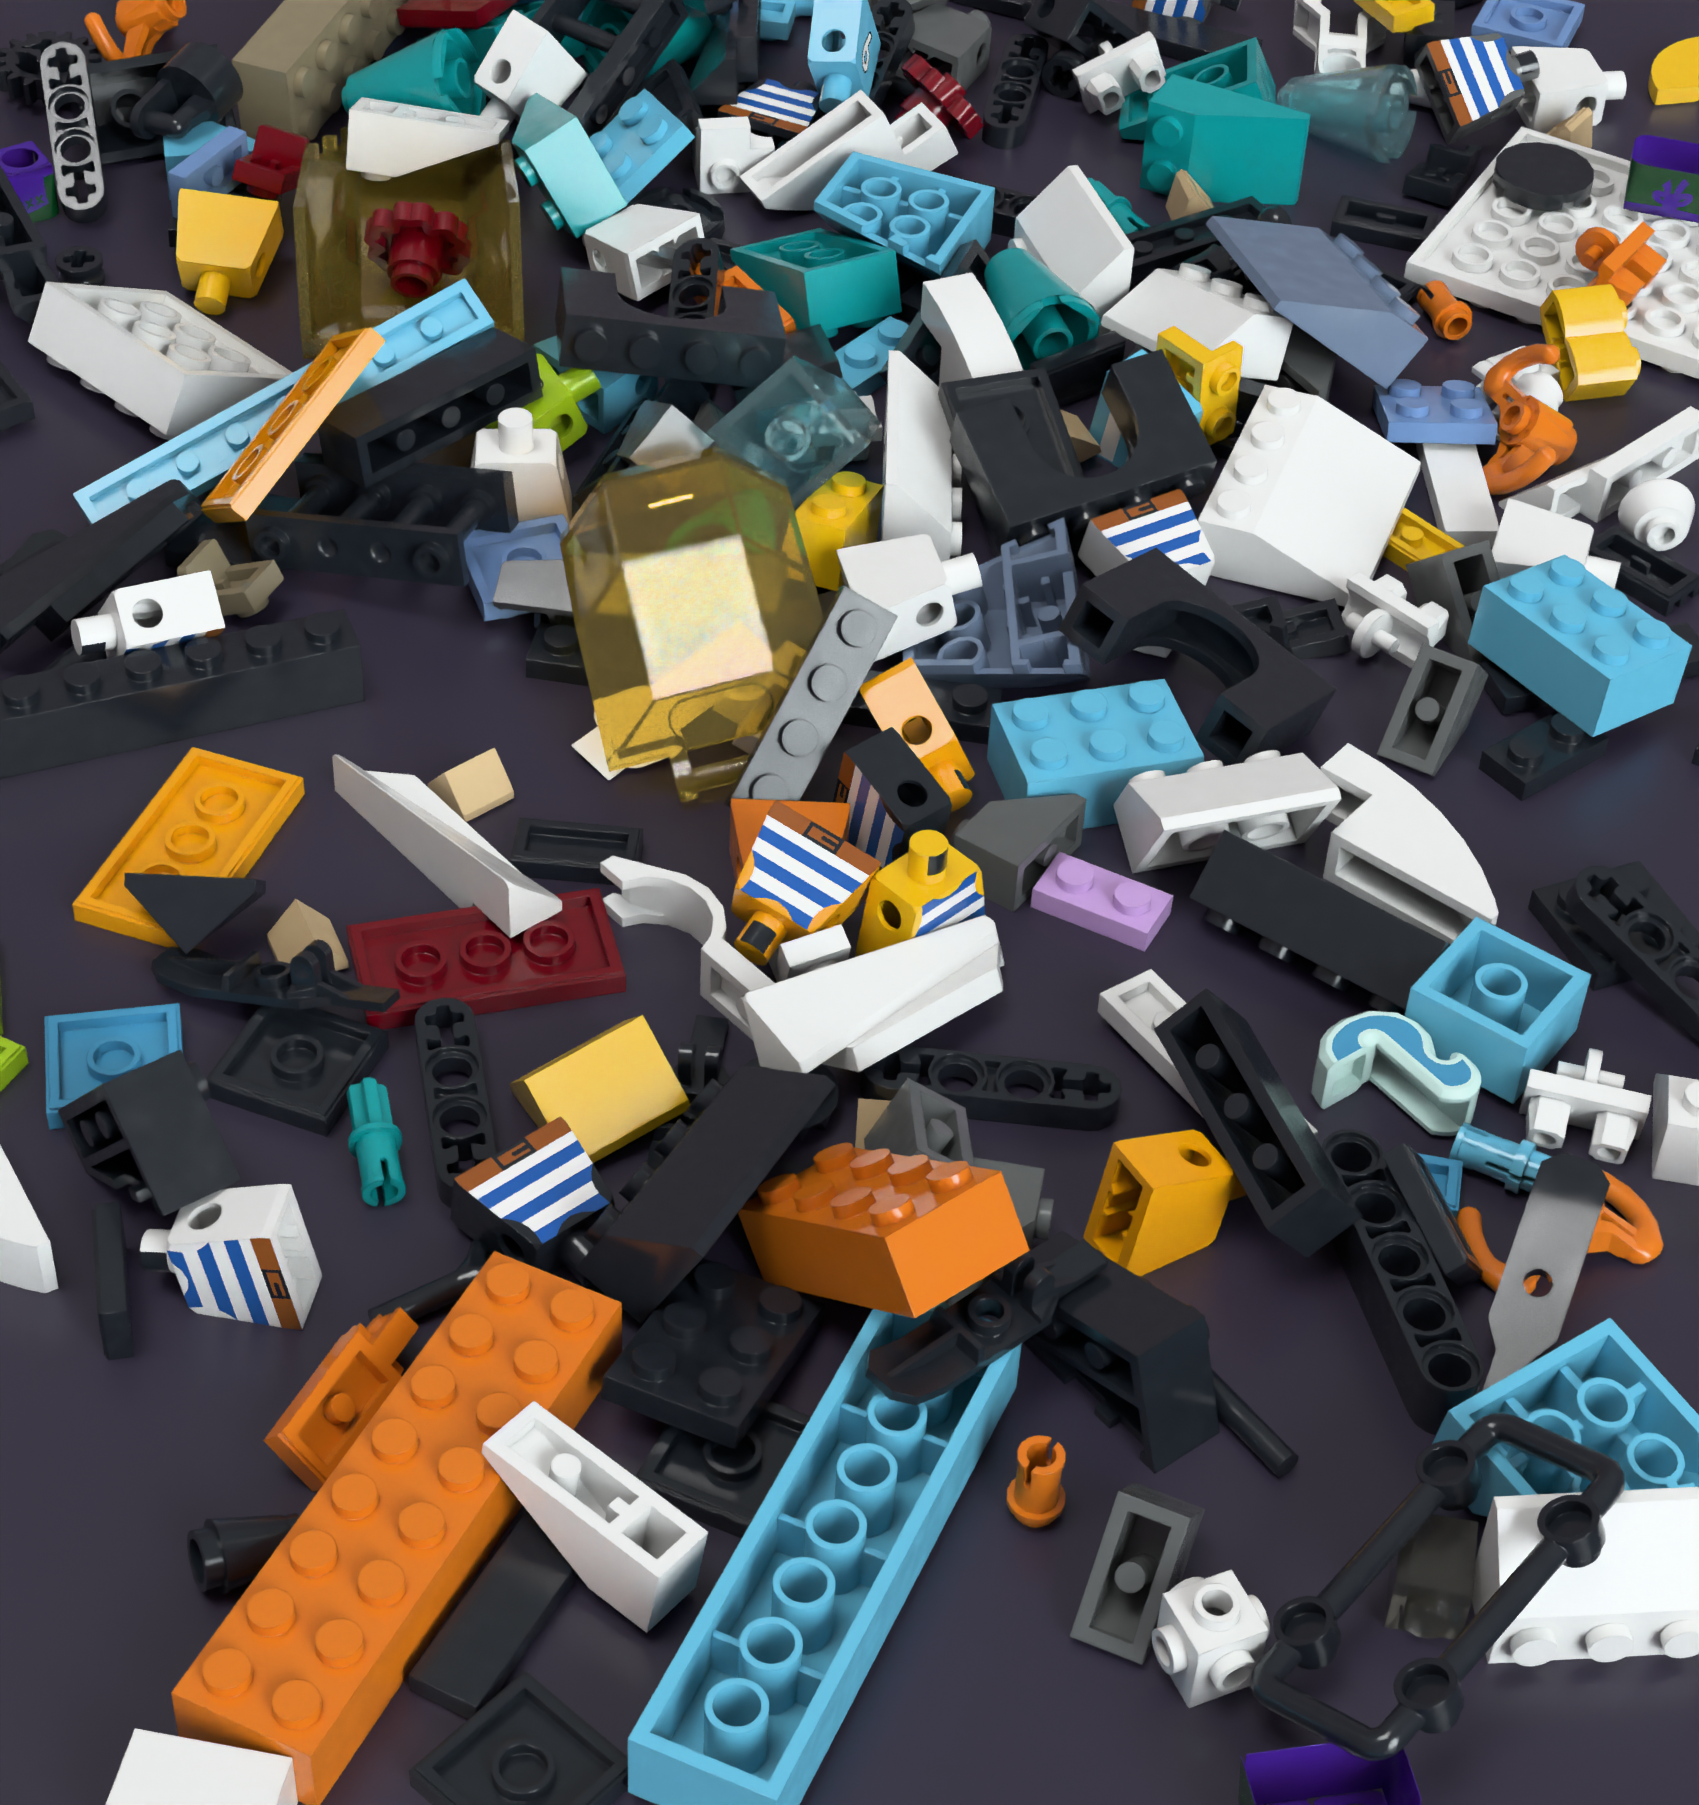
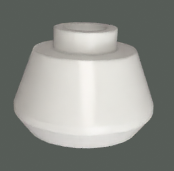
[1618,479,1695,551]

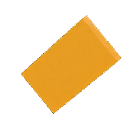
[201,327,386,523]
[72,747,305,948]

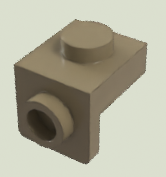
[177,539,285,618]

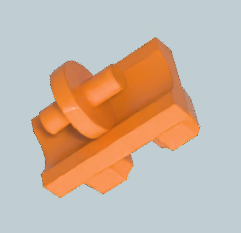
[1575,222,1667,307]

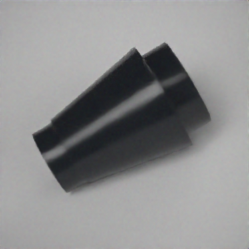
[187,1513,300,1594]

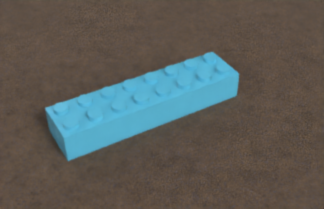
[628,1303,1022,1805]

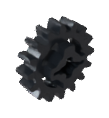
[0,31,102,105]

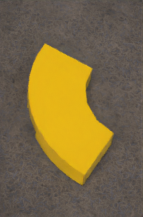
[1648,36,1699,105]

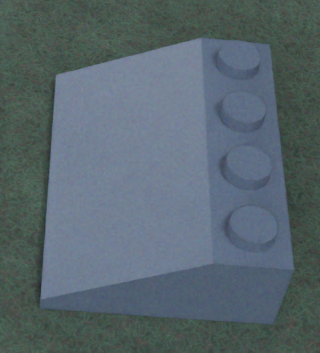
[1206,216,1429,389]

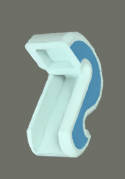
[1311,1011,1481,1136]

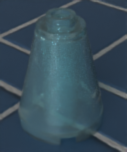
[1276,64,1417,163]

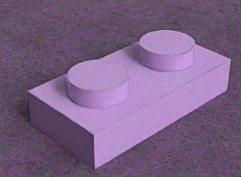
[1031,852,1173,952]

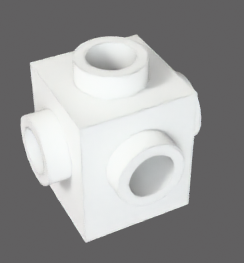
[1152,1569,1270,1708]

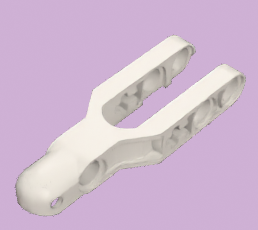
[1293,0,1387,103]

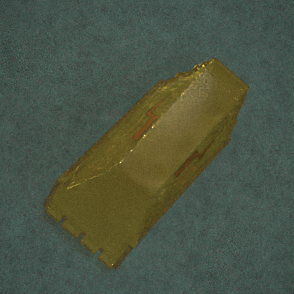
[293,126,525,360]

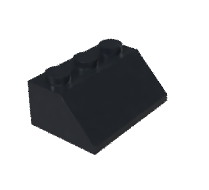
[65,44,237,166]

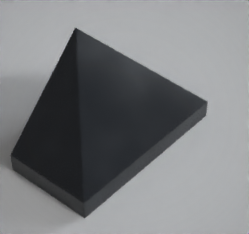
[124,873,266,954]

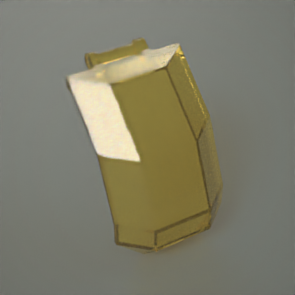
[560,446,848,802]

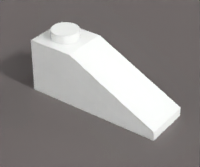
[346,97,510,181]
[482,1401,708,1633]

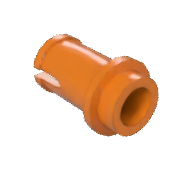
[1417,280,1472,340]
[1006,1435,1066,1528]

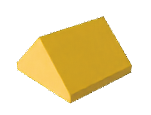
[509,1015,690,1163]

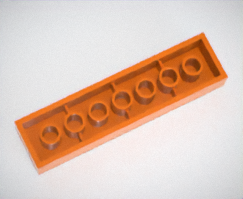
[171,1251,622,1805]

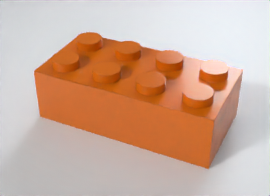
[738,1143,1030,1318]

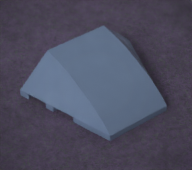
[902,517,1092,688]

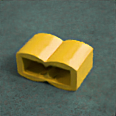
[1540,284,1641,402]

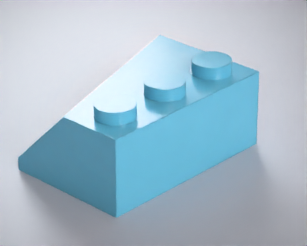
[814,151,995,280]
[1432,1318,1699,1517]

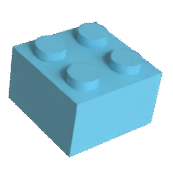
[1405,917,1591,1104]

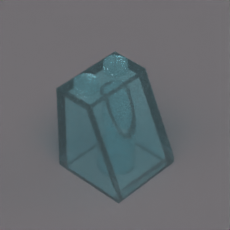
[707,355,881,518]

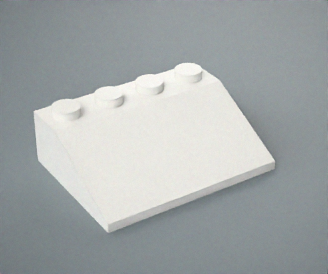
[28,282,293,440]
[1198,385,1421,607]

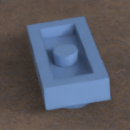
[168,126,248,219]

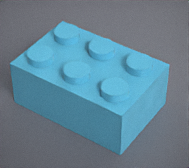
[1468,554,1692,737]
[987,679,1205,829]

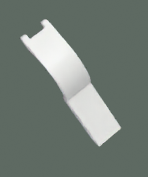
[600,856,775,1040]

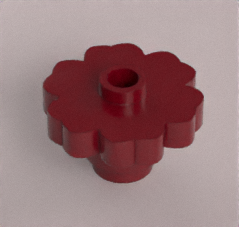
[894,54,984,140]
[363,201,472,298]

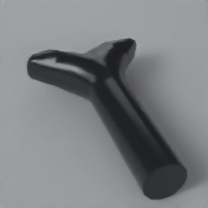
[368,1239,488,1322]

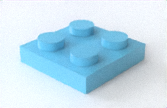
[589,88,695,204]

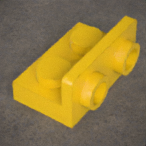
[1156,326,1243,446]

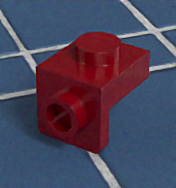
[232,124,309,199]

